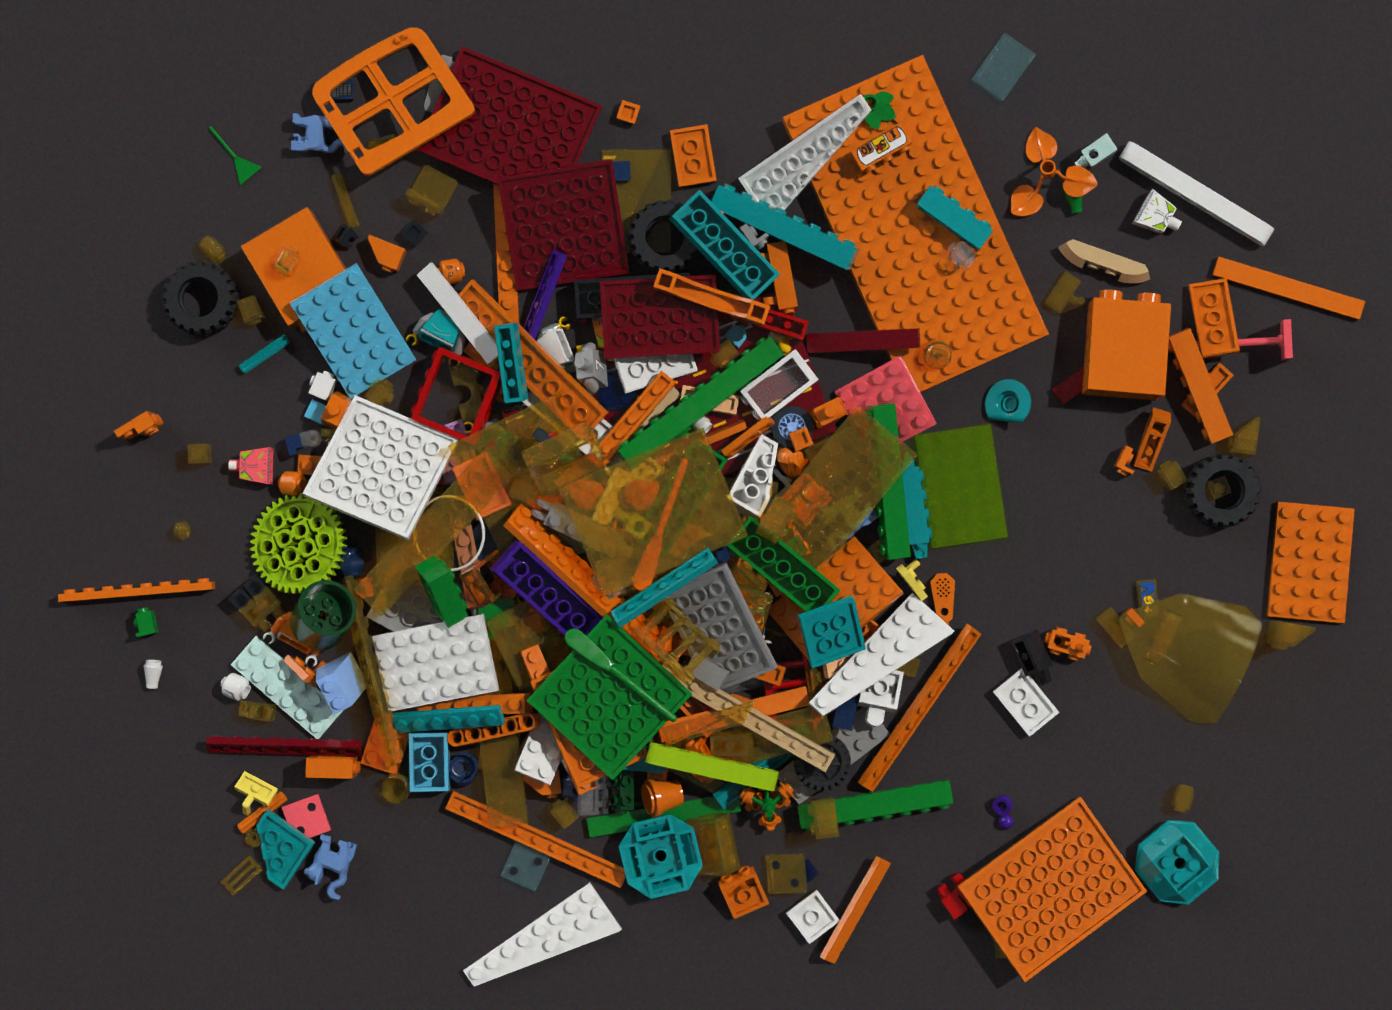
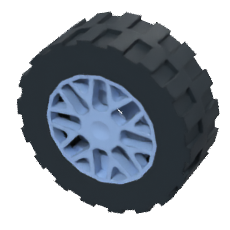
[770,406,813,449]

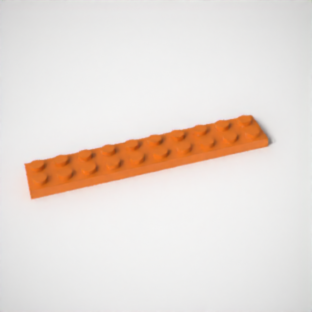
[458,279,609,441]
[503,503,660,654]

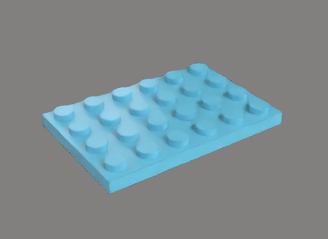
[290,263,416,398]

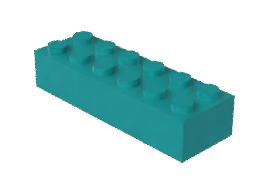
[669,190,780,300]

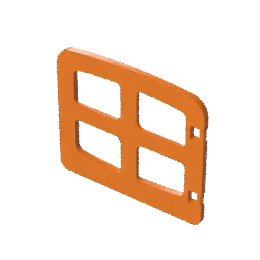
[312,28,475,176]

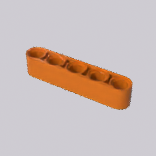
[447,713,541,746]

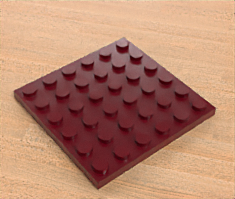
[497,159,630,291]

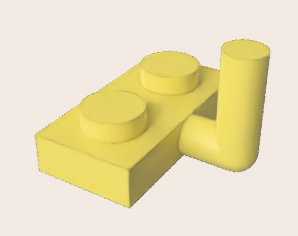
[896,559,928,601]
[234,771,278,815]

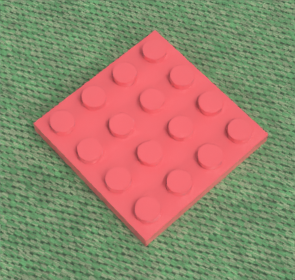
[834,356,937,459]

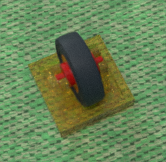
[521,413,576,468]

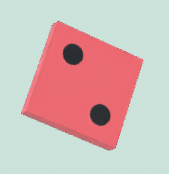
[282,794,331,838]

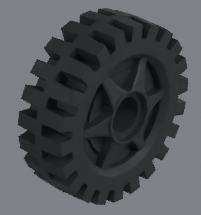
[794,733,851,791]

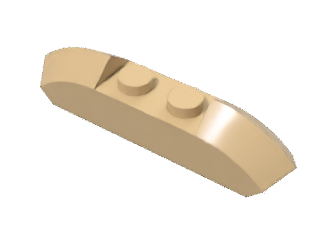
[1058,239,1150,283]

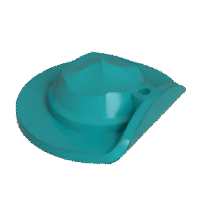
[985,379,1031,423]

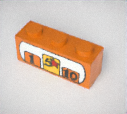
[849,122,912,174]

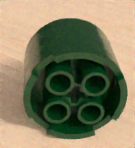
[290,580,357,650]

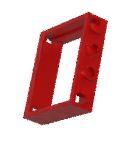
[411,347,502,445]

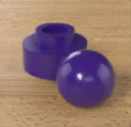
[992,795,1014,830]

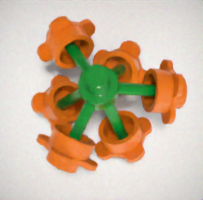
[739,781,794,831]

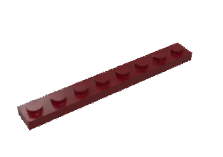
[206,736,363,757]

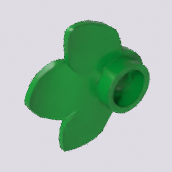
[863,91,896,129]

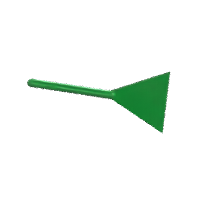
[209,126,262,186]

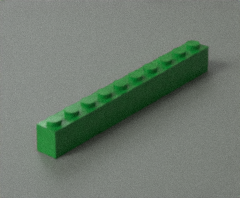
[617,336,784,471]

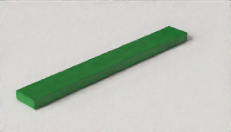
[587,796,741,837]

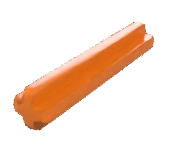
[237,792,288,833]

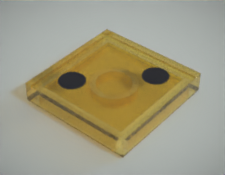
[766,853,807,894]

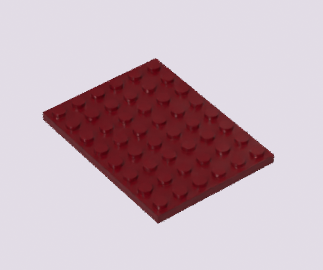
[416,46,602,186]

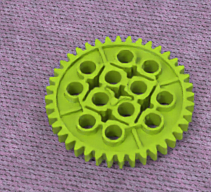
[250,493,347,594]

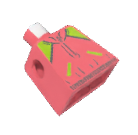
[229,447,274,485]

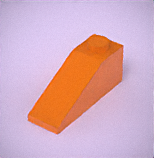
[1134,407,1171,472]

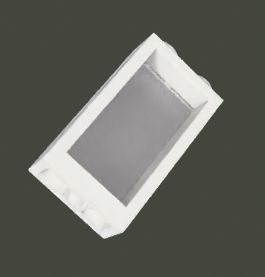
[740,349,819,421]

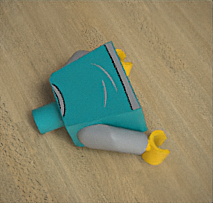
[406,309,466,367]

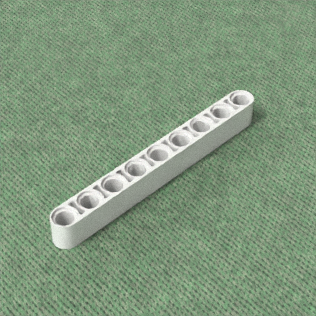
[1119,141,1274,246]

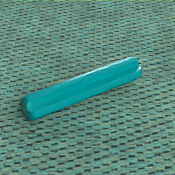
[239,335,290,373]

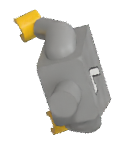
[574,343,608,396]

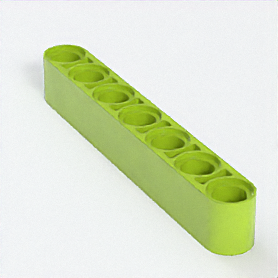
[645,742,779,791]

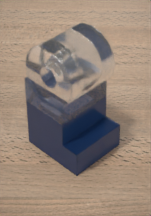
[285,430,323,457]

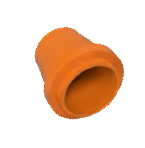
[641,779,684,818]

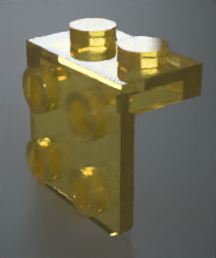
[405,165,458,216]

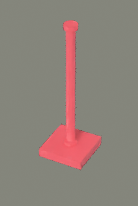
[1196,319,1293,361]

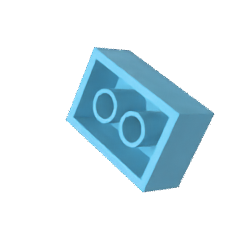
[409,732,451,792]

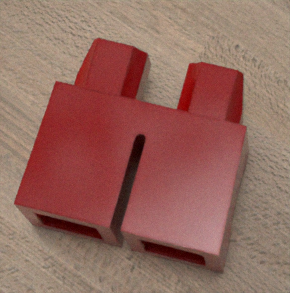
[936,872,971,920]

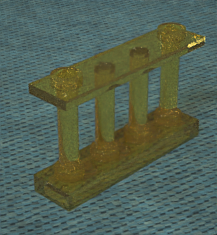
[631,597,721,686]

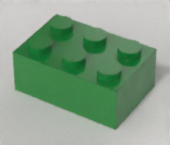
[414,555,468,628]

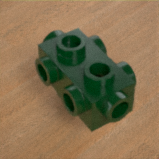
[609,770,643,814]

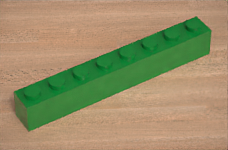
[866,403,911,560]
[797,779,954,832]

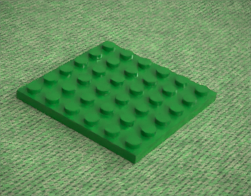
[527,614,692,780]

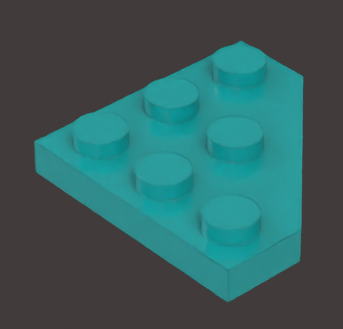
[256,809,315,890]

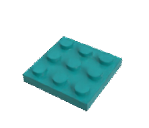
[798,596,866,668]

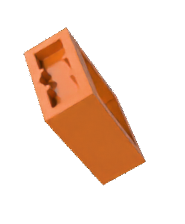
[306,756,361,779]

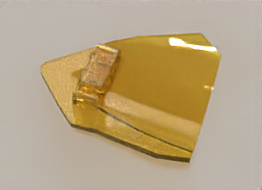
[1119,594,1262,723]

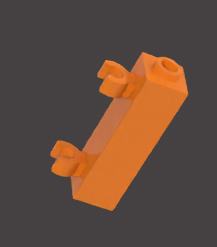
[761,241,798,315]

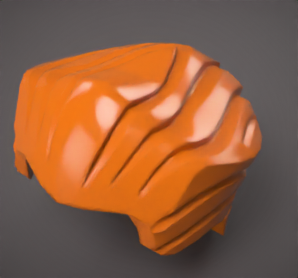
[775,446,809,477]

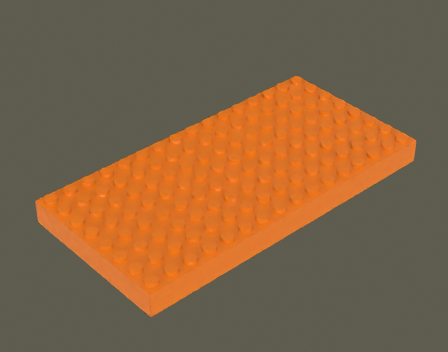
[782,55,1049,392]

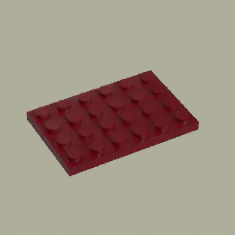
[600,275,720,359]

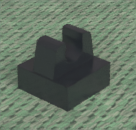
[332,223,358,248]

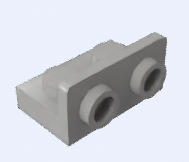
[739,224,769,251]

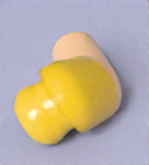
[768,332,791,356]

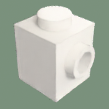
[309,371,337,401]

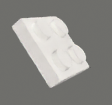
[786,889,840,944]

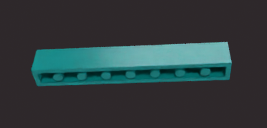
[711,183,859,270]

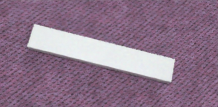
[417,263,498,364]

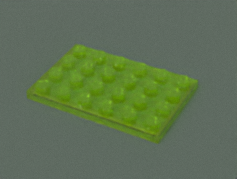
[915,424,1008,549]

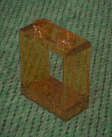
[459,550,510,609]

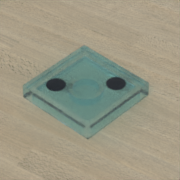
[501,841,551,892]

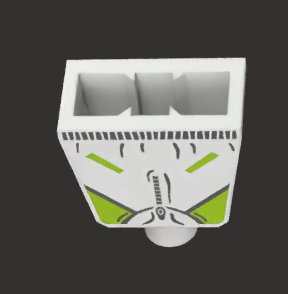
[1132,189,1182,234]

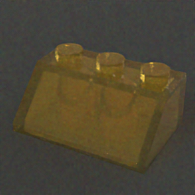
[687,813,741,876]

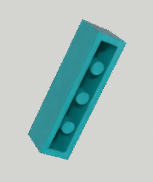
[915,185,993,251]
[494,322,529,403]

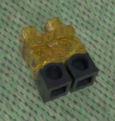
[228,574,286,633]

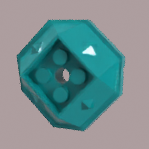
[619,814,703,899]
[1134,820,1219,905]

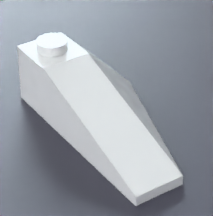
[721,434,778,518]

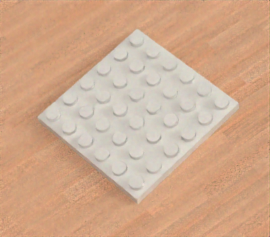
[303,395,459,540]

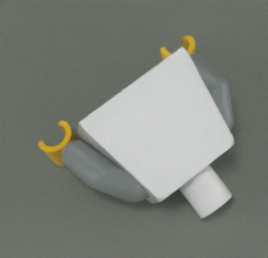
[536,317,576,374]

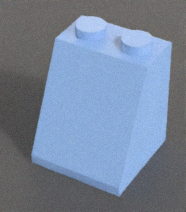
[316,652,369,714]

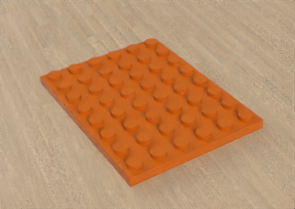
[957,797,1147,982]

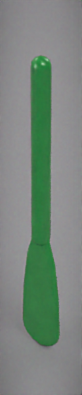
[565,628,677,722]

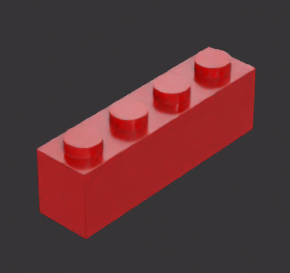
[729,309,809,341]

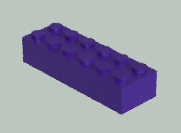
[490,540,603,636]

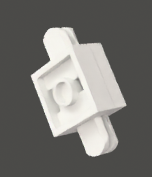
[857,670,904,727]

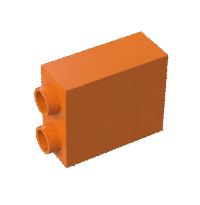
[241,207,346,333]
[1082,290,1171,401]

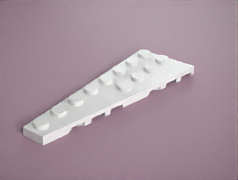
[738,94,872,210]
[809,593,954,717]
[463,882,622,986]

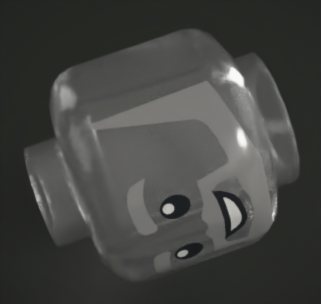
[947,241,976,270]

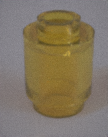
[198,235,227,263]
[1171,783,1195,813]

